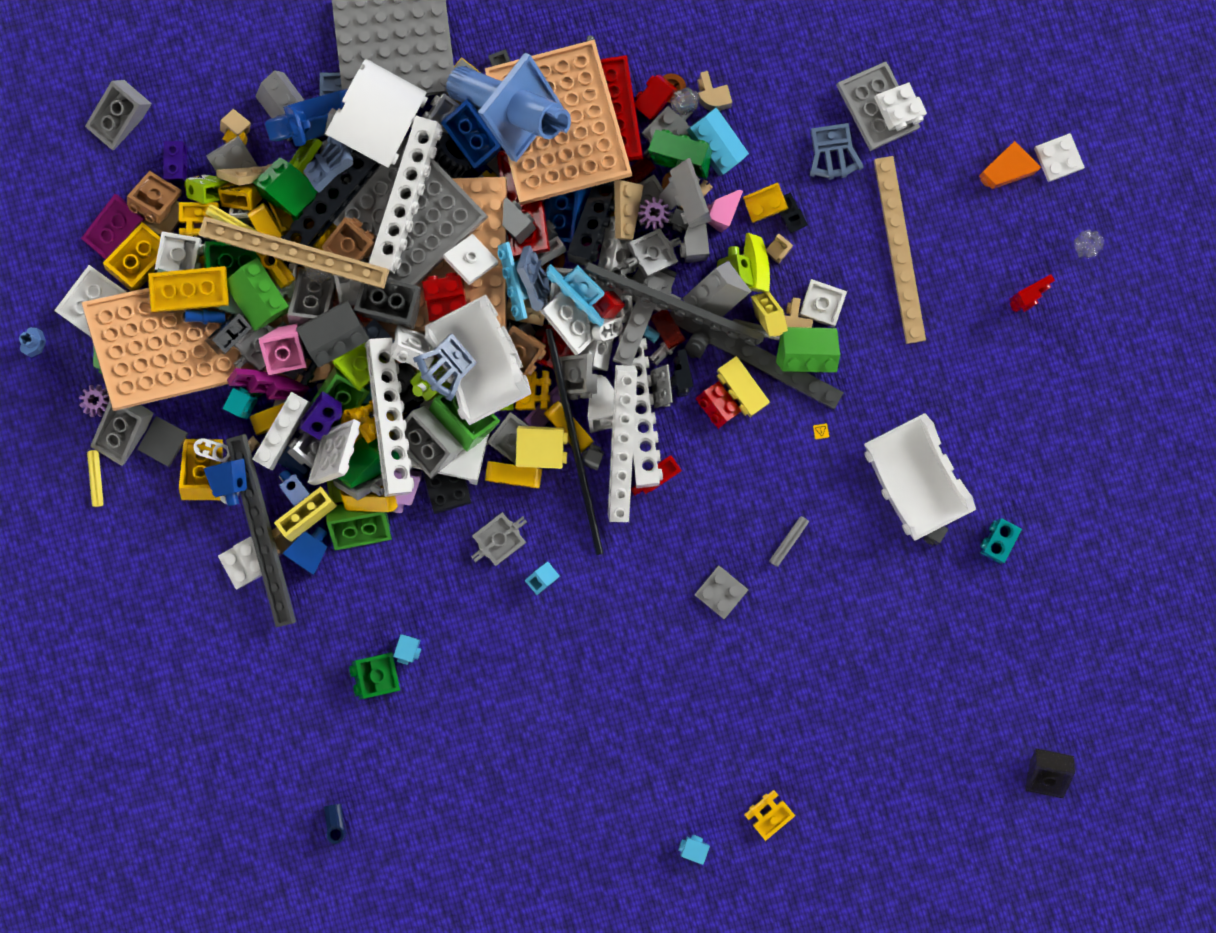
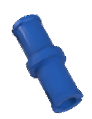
[185,309,225,324]

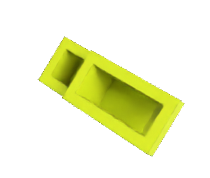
[743,233,770,293]

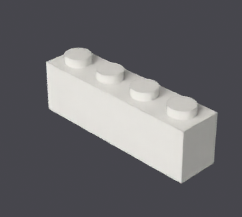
[252,392,311,471]

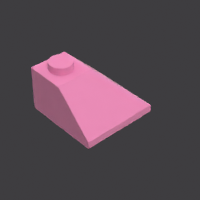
[707,190,743,232]
[259,323,307,375]

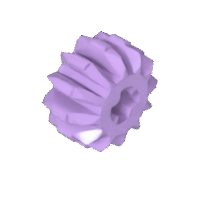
[638,197,670,230]
[79,385,110,417]

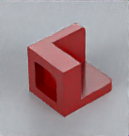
[592,291,625,318]

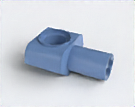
[19,327,46,358]

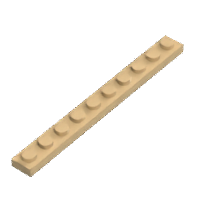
[874,156,926,344]
[199,216,390,289]

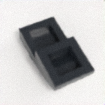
[779,192,808,234]

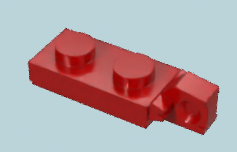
[631,455,682,496]

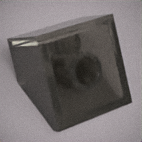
[1025,748,1075,798]

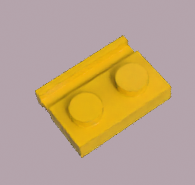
[743,182,788,223]

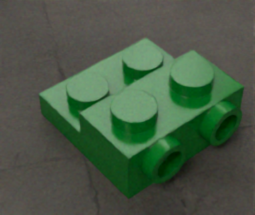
[349,653,400,700]

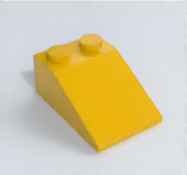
[103,222,161,291]
[179,439,223,500]

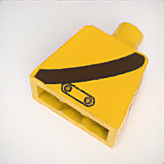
[218,182,263,211]

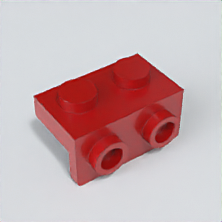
[696,381,742,429]

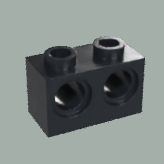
[205,313,252,355]

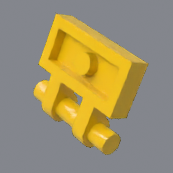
[179,202,219,237]
[515,371,551,410]
[352,400,394,444]
[744,790,795,841]

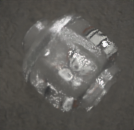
[670,87,700,115]

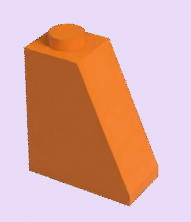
[979,141,1041,189]

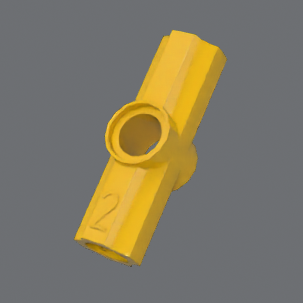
[257,231,296,289]

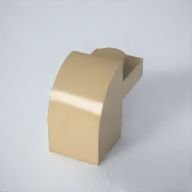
[697,71,732,111]
[784,298,813,328]

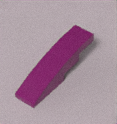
[227,368,309,400]

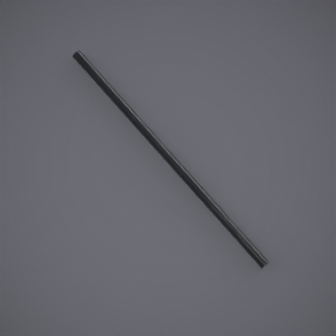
[545,328,604,555]

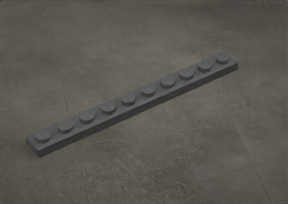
[583,262,765,346]
[666,311,844,410]
[226,434,296,628]

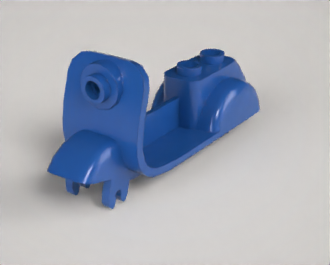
[265,88,348,146]

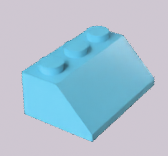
[686,107,749,176]

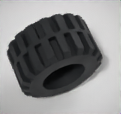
[434,132,473,178]

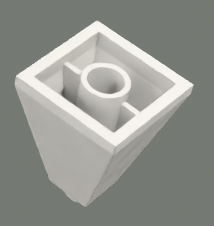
[588,375,614,433]

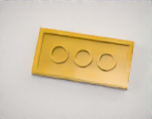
[148,266,229,313]

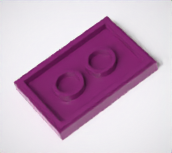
[81,194,145,260]

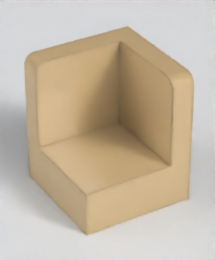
[220,109,251,136]
[766,234,793,264]
[272,527,294,556]

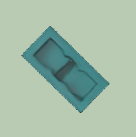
[223,387,258,419]
[980,518,1022,564]

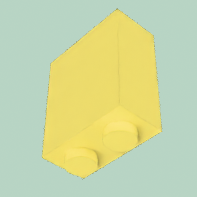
[516,426,568,469]

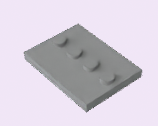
[836,62,920,151]

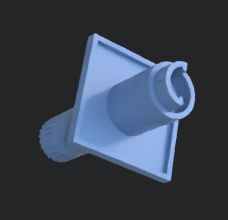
[446,53,571,162]

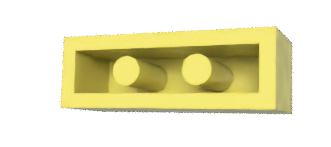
[751,292,788,337]
[717,356,770,417]
[274,486,337,542]

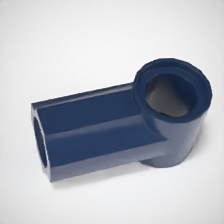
[278,445,311,479]
[324,804,347,844]

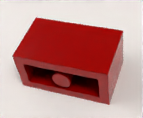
[635,75,677,120]

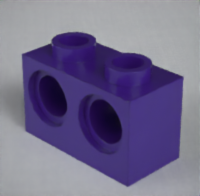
[163,141,188,184]
[300,391,343,440]

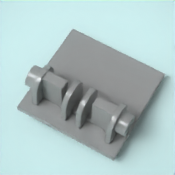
[650,364,673,408]

